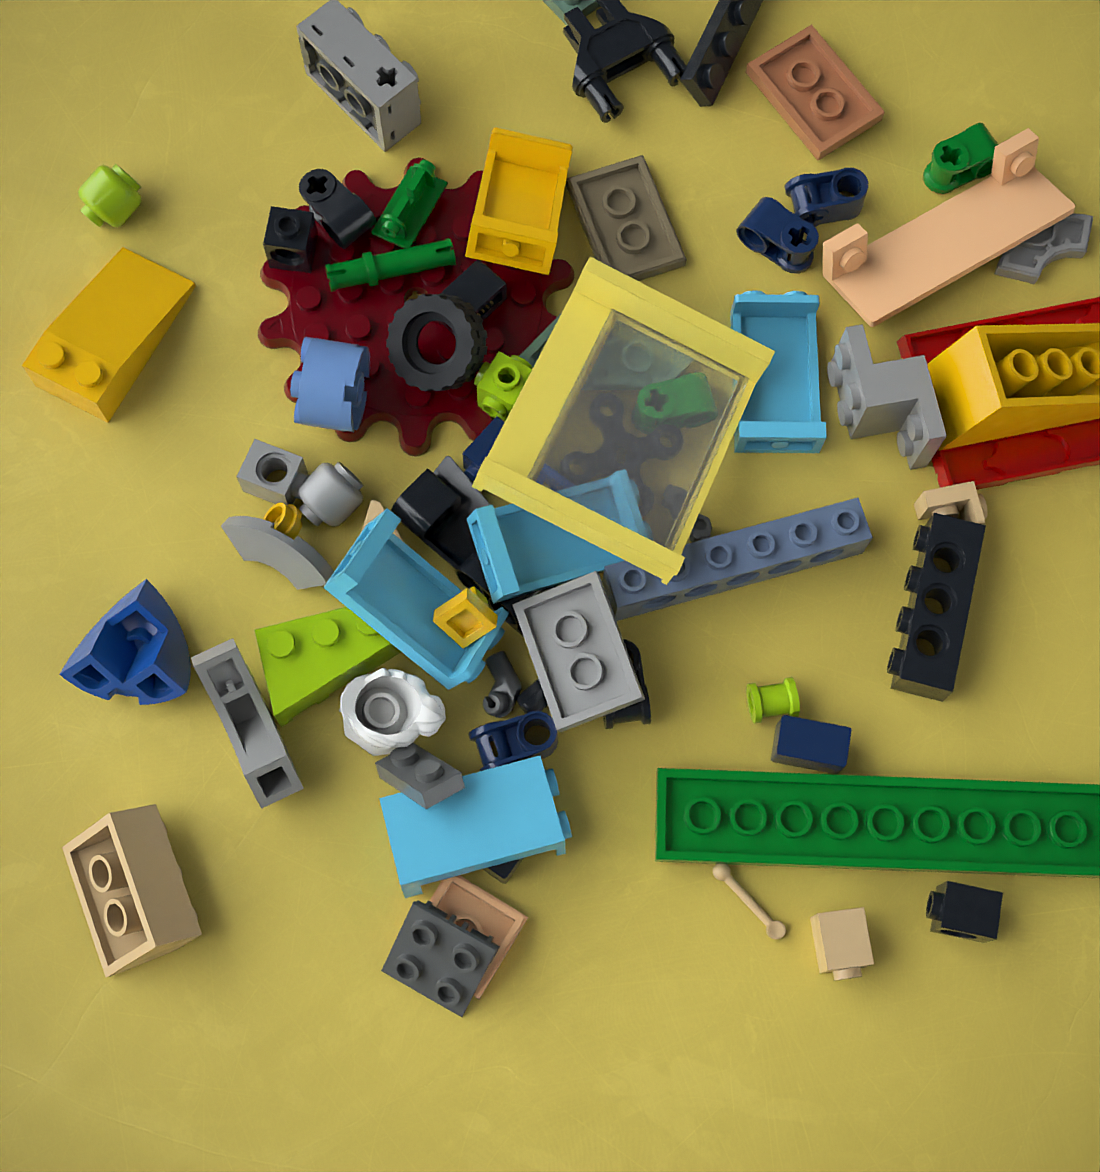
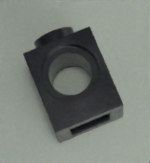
[263,206,318,273]
[926,881,1003,943]

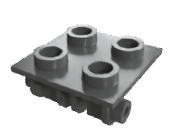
[381,900,500,1017]

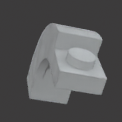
[191,638,304,809]

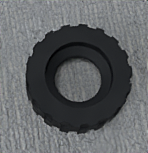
[386,294,488,391]

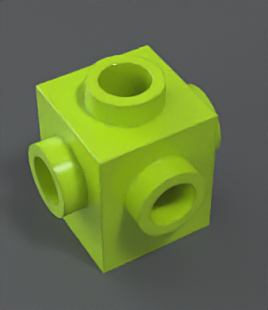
[474,351,533,421]

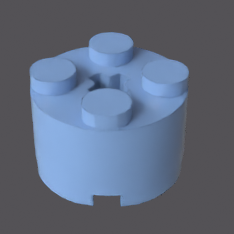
[290,337,370,432]

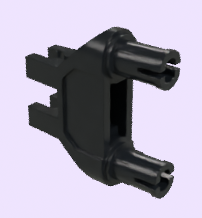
[563,0,687,123]

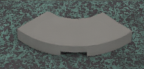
[995,213,1093,284]
[221,516,334,590]

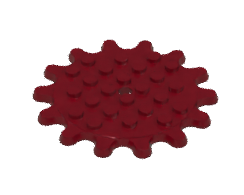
[258,157,574,456]

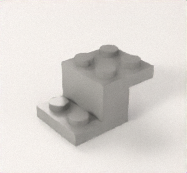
[827,324,947,470]

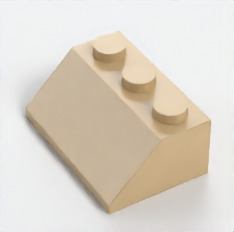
[62,804,202,978]

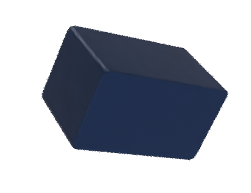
[771,715,852,774]

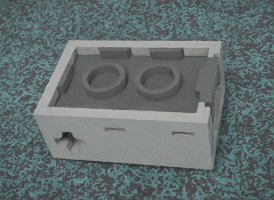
[296,0,421,152]

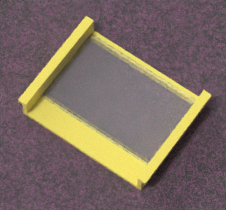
[472,257,775,585]

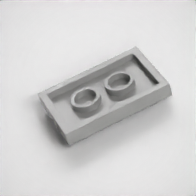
[512,571,645,732]

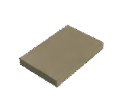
[566,155,687,281]

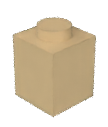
[810,907,874,981]

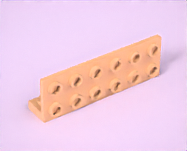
[823,128,1075,327]

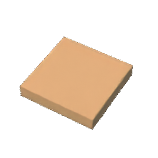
[429,875,528,1000]

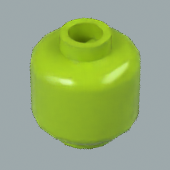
[78,164,142,227]

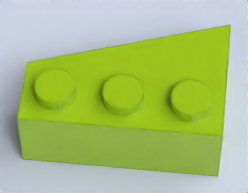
[254,607,401,727]

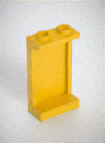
[465,127,573,275]

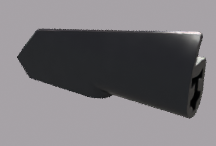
[391,456,558,637]

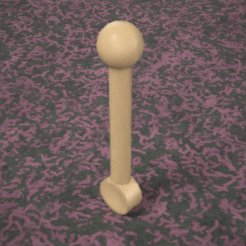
[712,864,786,939]

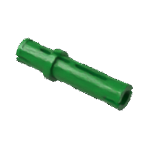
[325,238,456,292]

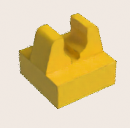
[433,586,498,649]

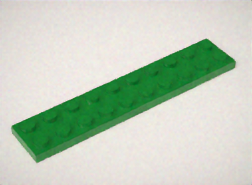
[655,768,1100,878]

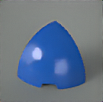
[59,579,191,705]

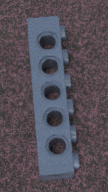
[602,498,873,621]

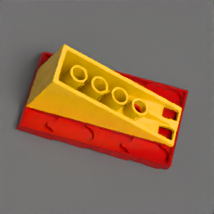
[896,297,1100,490]

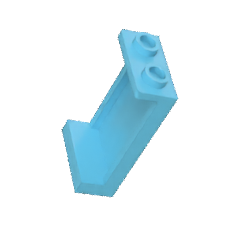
[730,290,827,453]
[467,469,653,604]
[323,508,509,690]
[379,755,572,898]

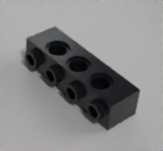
[887,513,986,702]

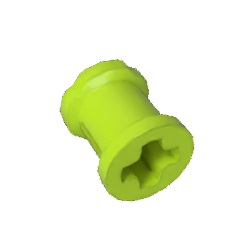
[746,677,800,724]

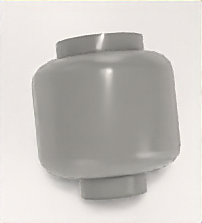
[298,462,364,527]

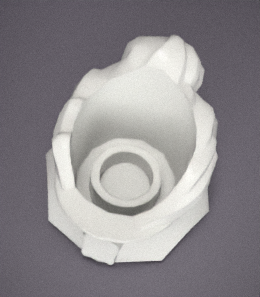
[339,668,446,756]

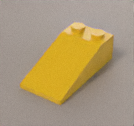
[22,247,196,423]

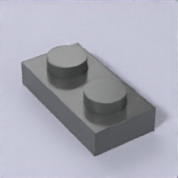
[375,743,465,809]

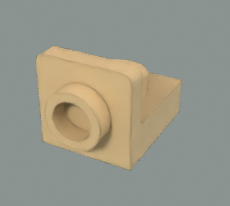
[914,481,987,525]

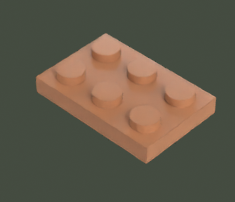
[746,24,885,160]

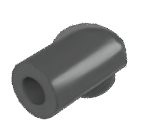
[483,651,522,718]

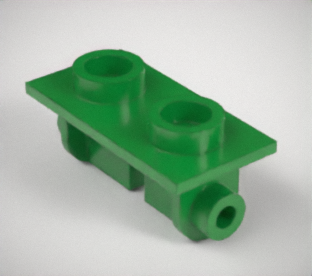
[371,160,448,249]

